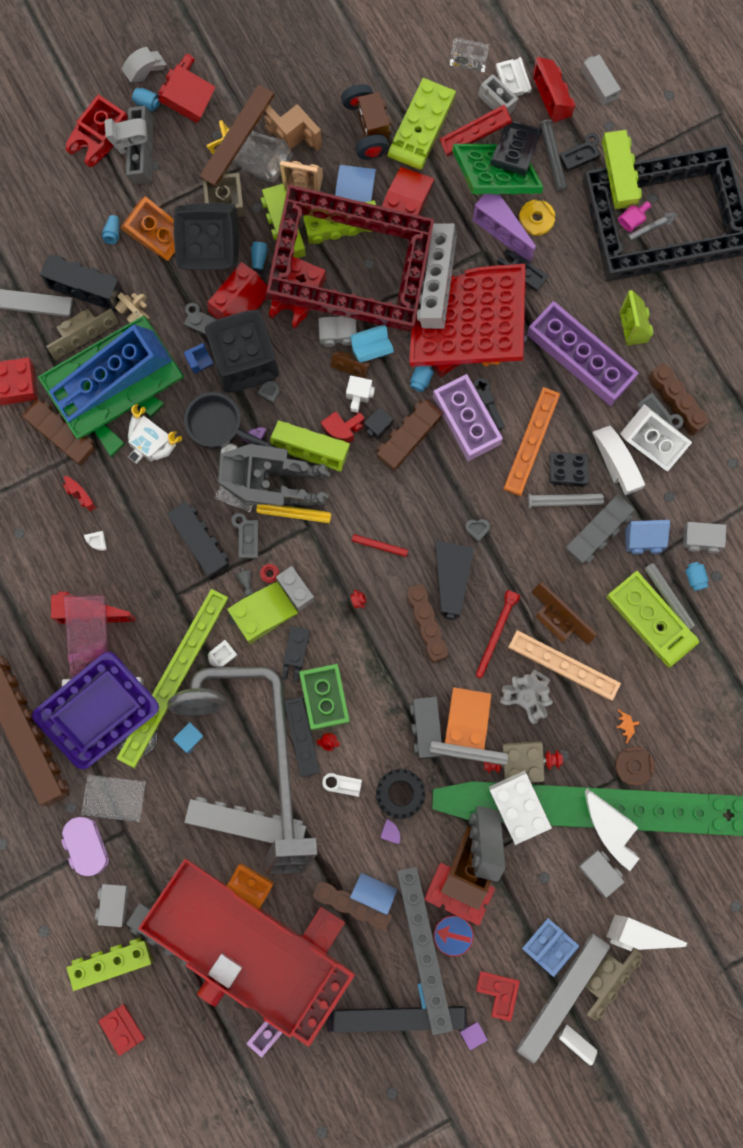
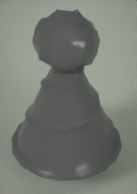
[234,568,254,597]

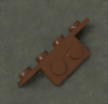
[532,582,597,645]

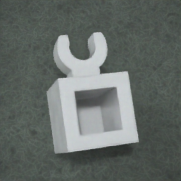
[346,375,375,413]

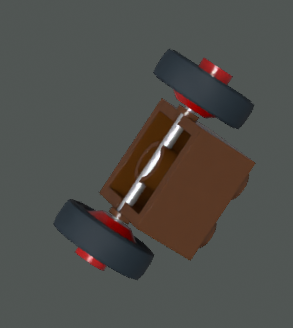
[341,84,391,160]

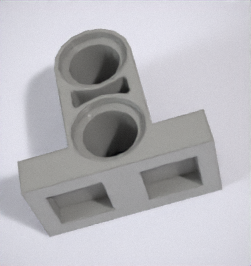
[105,118,147,154]

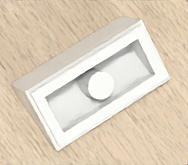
[557,1025,597,1065]

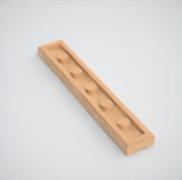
[508,630,621,701]

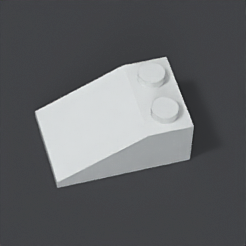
[620,404,692,472]

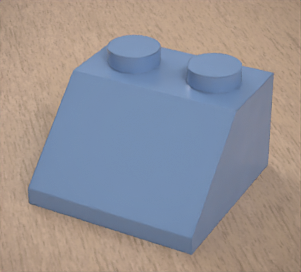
[625,520,670,555]

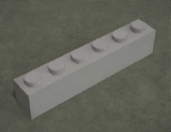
[184,797,307,843]

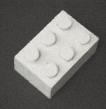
[489,770,551,845]

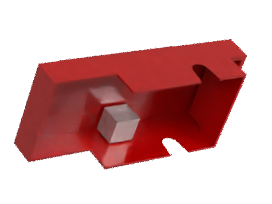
[138,859,355,1047]

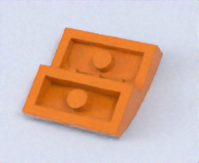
[227,863,275,908]

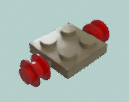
[483,741,563,782]

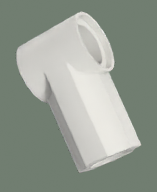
[322,773,362,797]

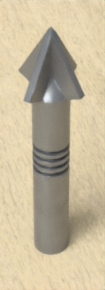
[627,212,678,241]

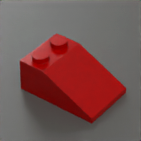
[382,167,435,216]

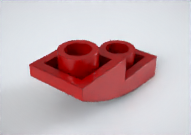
[63,476,96,511]

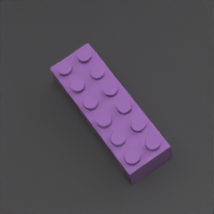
[527,301,639,406]

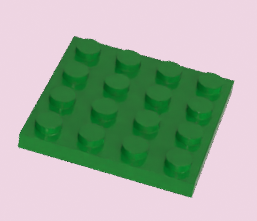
[452,144,544,195]

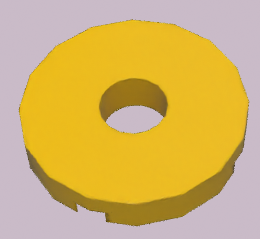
[519,200,555,236]

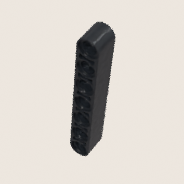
[327,1006,467,1032]

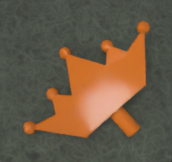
[617,709,639,744]

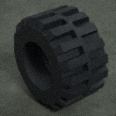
[376,768,426,819]

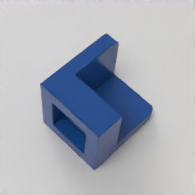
[184,343,213,374]

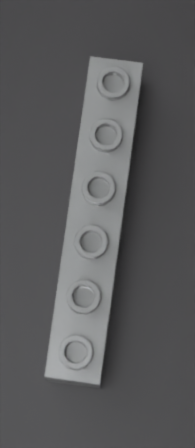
[417,224,457,328]

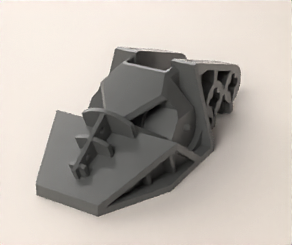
[217,444,330,507]

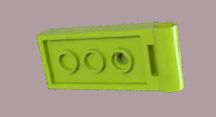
[388,78,456,170]
[606,571,699,668]

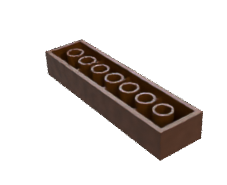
[0,656,70,807]

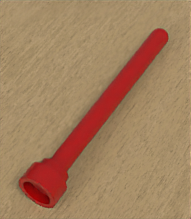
[476,590,521,678]

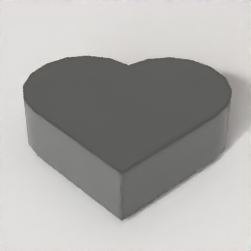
[465,519,490,543]

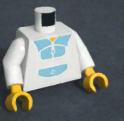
[128,404,182,464]

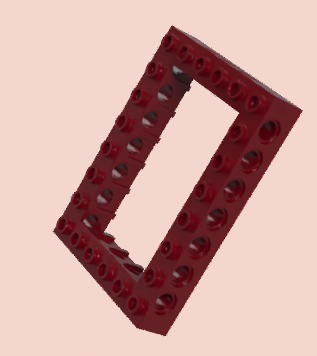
[265,184,434,332]

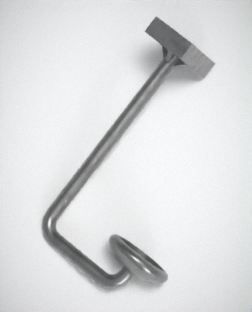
[167,666,317,875]

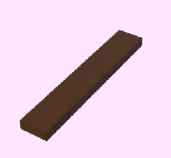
[199,84,275,187]

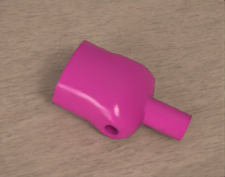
[618,201,651,232]

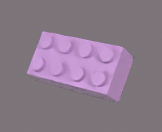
[433,374,503,461]

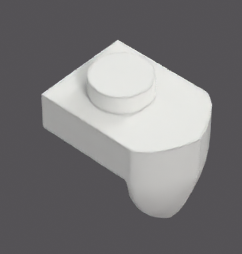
[208,640,238,667]

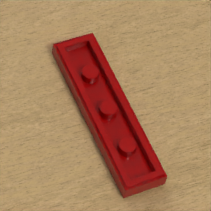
[440,104,512,156]

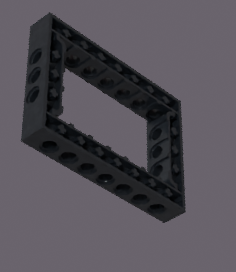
[582,144,743,282]

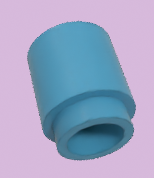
[132,88,160,112]
[410,366,434,392]
[685,562,709,591]

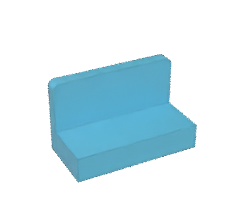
[350,325,394,363]

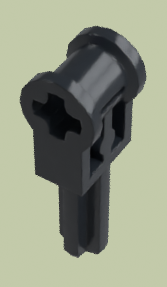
[473,378,505,431]

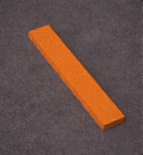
[503,387,560,496]

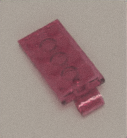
[64,594,109,676]

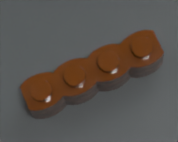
[648,363,709,436]
[22,399,95,466]
[377,399,443,471]
[407,584,448,664]
[313,882,392,930]

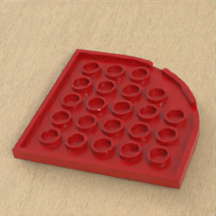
[409,264,526,367]

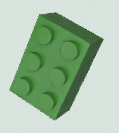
[299,664,350,731]

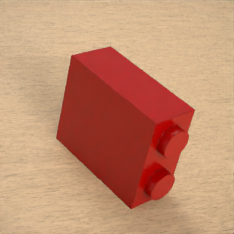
[158,64,215,123]

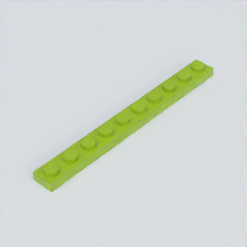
[116,589,228,769]

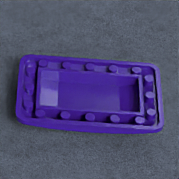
[32,652,159,769]

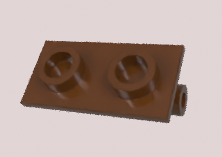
[330,350,371,378]

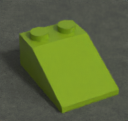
[619,290,653,346]
[227,581,298,644]

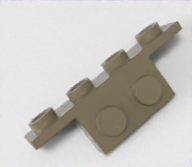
[46,308,119,360]
[585,949,643,1021]

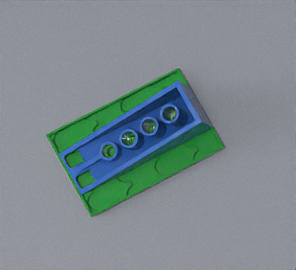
[38,316,184,439]

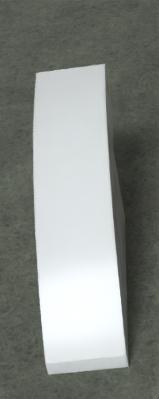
[593,426,645,495]
[585,788,640,871]

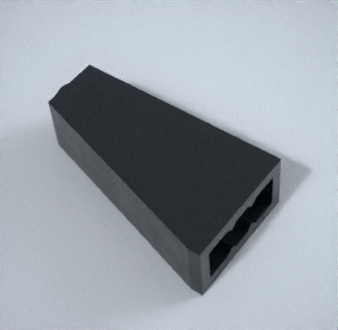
[435,540,474,620]

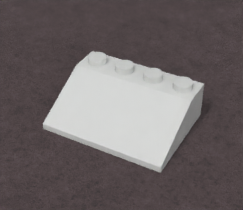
[606,914,687,951]

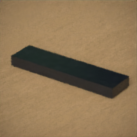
[284,697,320,777]

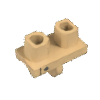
[115,293,150,323]

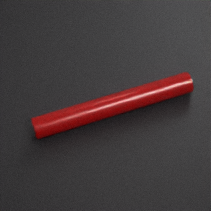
[352,534,408,557]

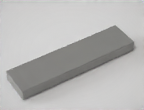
[0,289,73,317]

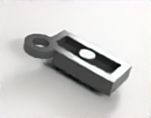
[184,302,218,336]
[637,393,683,429]
[231,513,259,559]

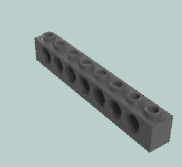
[397,867,453,1036]

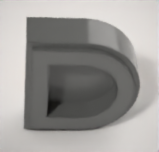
[257,381,280,404]

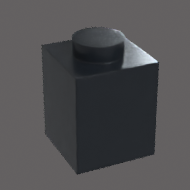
[364,407,393,440]

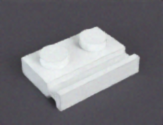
[495,57,531,96]

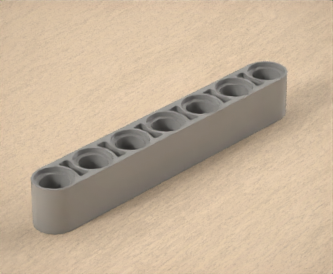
[516,933,610,1064]

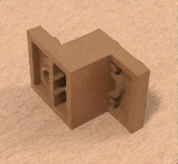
[263,104,322,152]

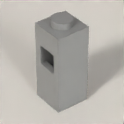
[581,54,621,106]

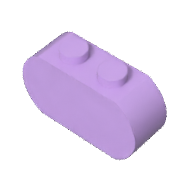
[61,817,109,876]

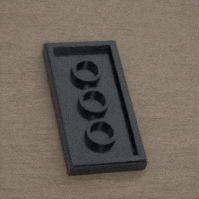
[490,120,542,176]

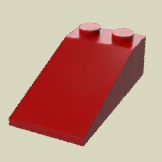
[51,592,136,624]

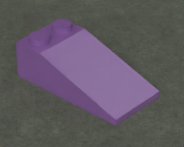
[473,194,536,263]

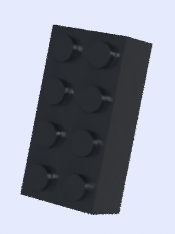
[40,255,124,312]

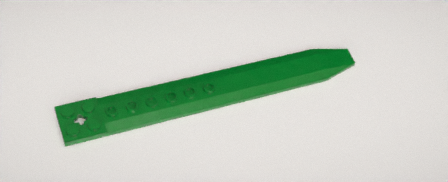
[432,781,743,836]

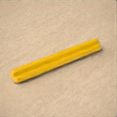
[256,504,331,523]

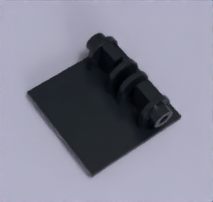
[549,452,589,487]

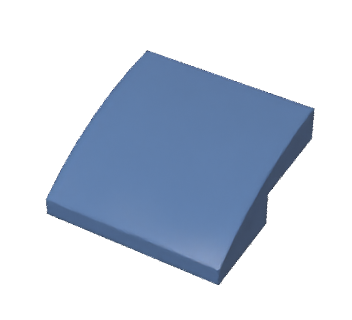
[335,165,376,202]
[350,873,397,914]
[522,918,580,978]

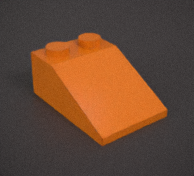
[120,196,175,261]
[444,687,491,750]

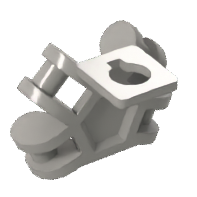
[500,669,553,724]

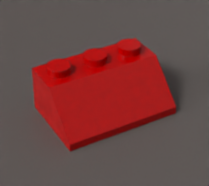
[532,57,575,123]
[208,262,267,319]

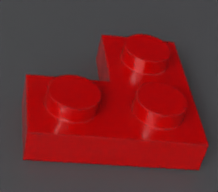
[476,971,520,1022]

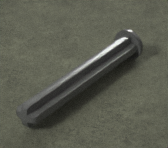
[539,119,567,191]

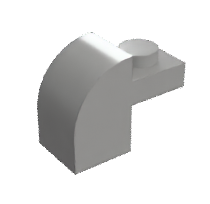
[121,47,167,83]

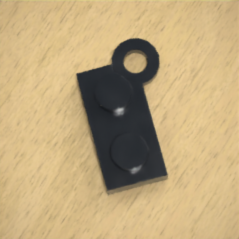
[559,133,600,172]

